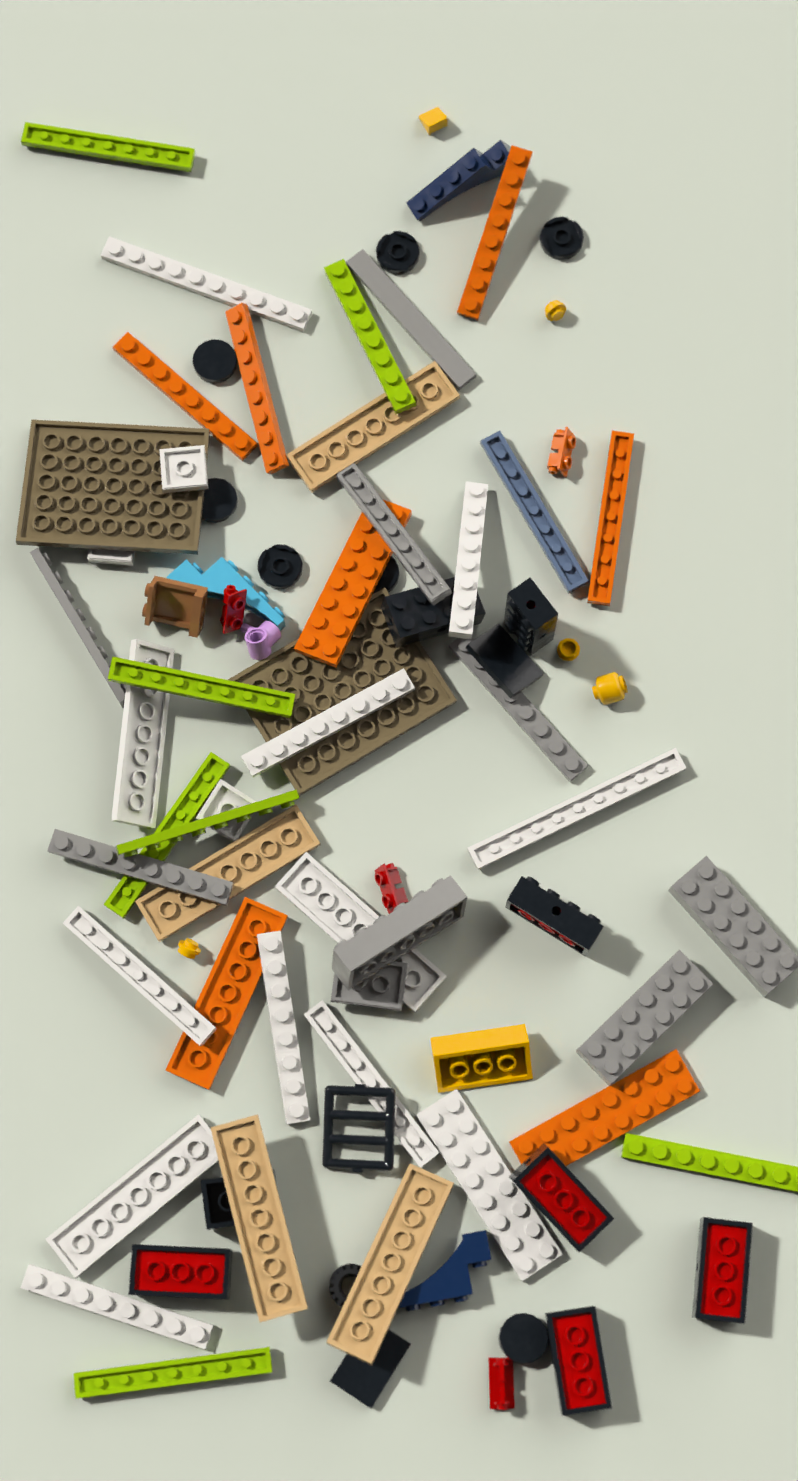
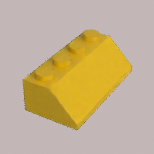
[430,1024,533,1093]

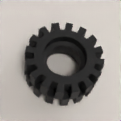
[329,1264,362,1307]

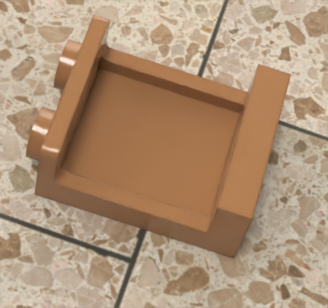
[142,576,208,638]

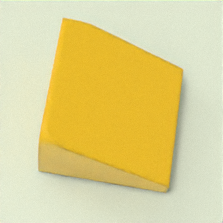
[418,107,448,135]

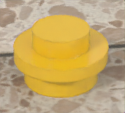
[545,300,566,321]
[557,638,580,661]
[178,938,201,959]

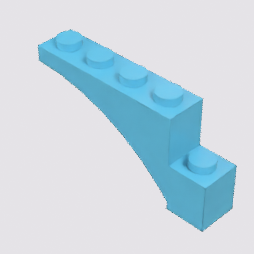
[166,557,285,631]

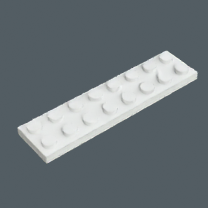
[111,639,174,829]
[275,852,447,1012]
[416,1089,563,1281]
[46,1114,219,1278]

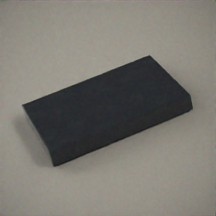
[466,624,544,699]
[330,1329,411,1408]

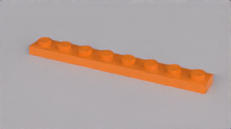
[457,145,533,320]
[225,303,289,474]
[113,332,258,462]
[587,430,634,606]

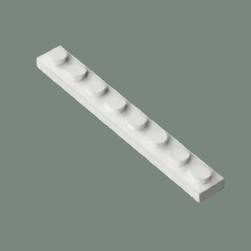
[448,482,488,639]
[241,668,415,778]
[63,906,217,1047]
[257,931,310,1124]
[304,1000,439,1168]
[21,1264,214,1349]

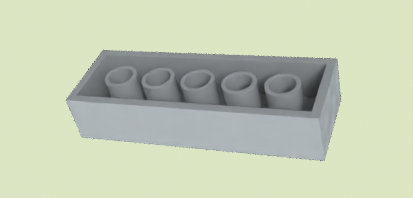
[668,856,798,997]
[332,875,467,991]
[576,950,713,1086]

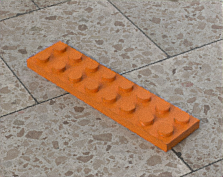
[294,499,412,668]
[166,897,288,1090]
[509,1049,700,1166]

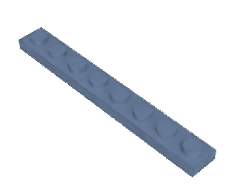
[480,431,589,594]

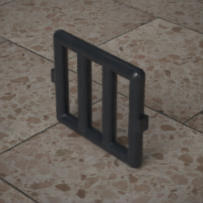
[322,1084,396,1172]

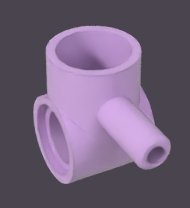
[241,621,281,660]

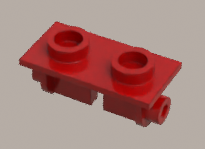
[220,585,247,634]
[374,863,408,914]
[488,1357,515,1410]

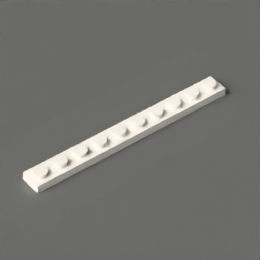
[101,237,312,332]
[467,748,686,870]

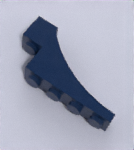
[406,140,511,222]
[398,1230,492,1312]

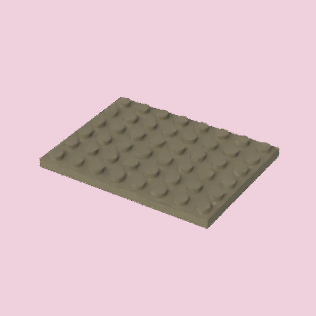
[16,420,210,555]
[228,588,457,796]

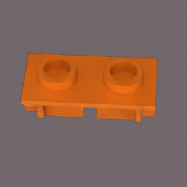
[547,427,576,477]

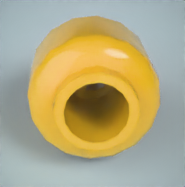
[592,672,628,705]

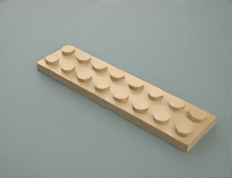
[286,361,460,493]
[135,805,321,942]
[211,1114,308,1322]
[326,1164,454,1365]

